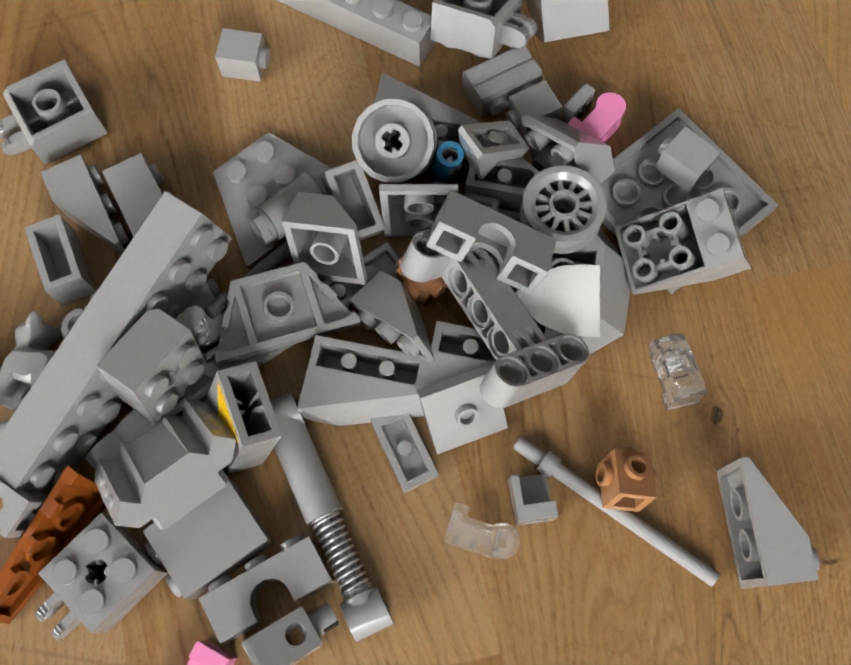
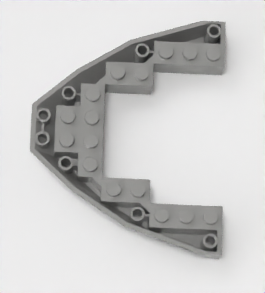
[297,73,631,426]

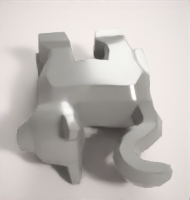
[0,308,85,411]

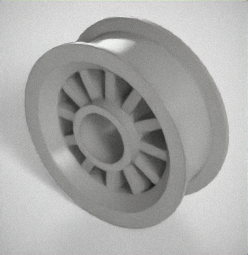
[520,165,607,254]

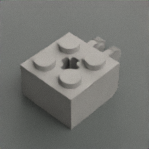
[430,0,538,59]
[0,59,108,165]
[96,305,212,423]
[35,513,168,641]

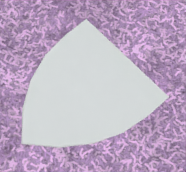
[515,264,600,337]

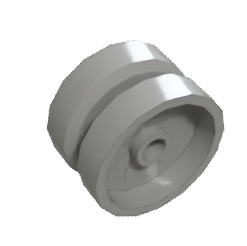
[352,99,438,183]

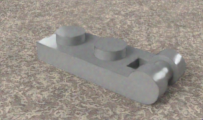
[370,414,439,494]

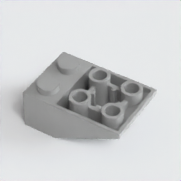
[614,188,751,295]

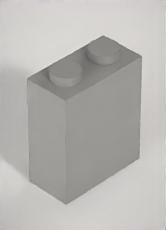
[143,477,274,600]

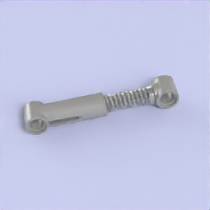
[270,391,394,642]

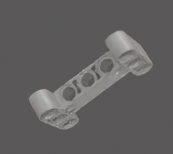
[400,228,590,408]

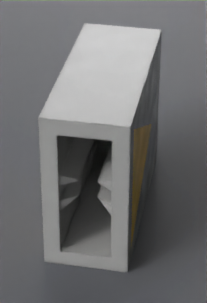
[204,361,282,475]

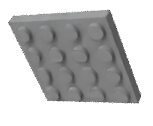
[575,108,778,295]

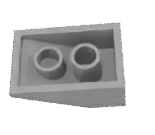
[379,181,458,239]
[716,457,820,589]

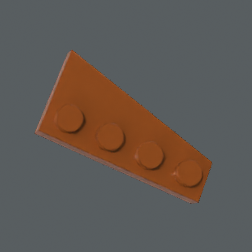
[0,465,106,624]

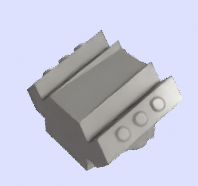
[94,398,237,530]

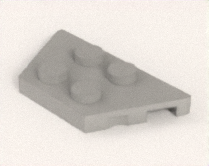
[215,262,361,366]

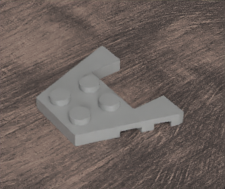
[213,132,333,270]

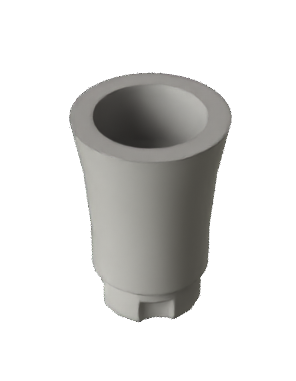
[246,172,323,246]

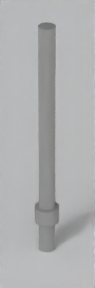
[513,436,720,587]

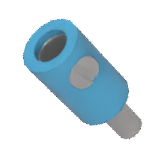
[431,141,464,183]

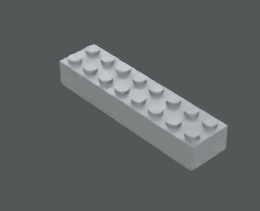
[0,191,232,492]

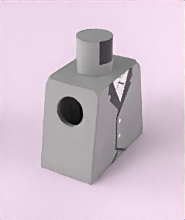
[241,603,339,665]

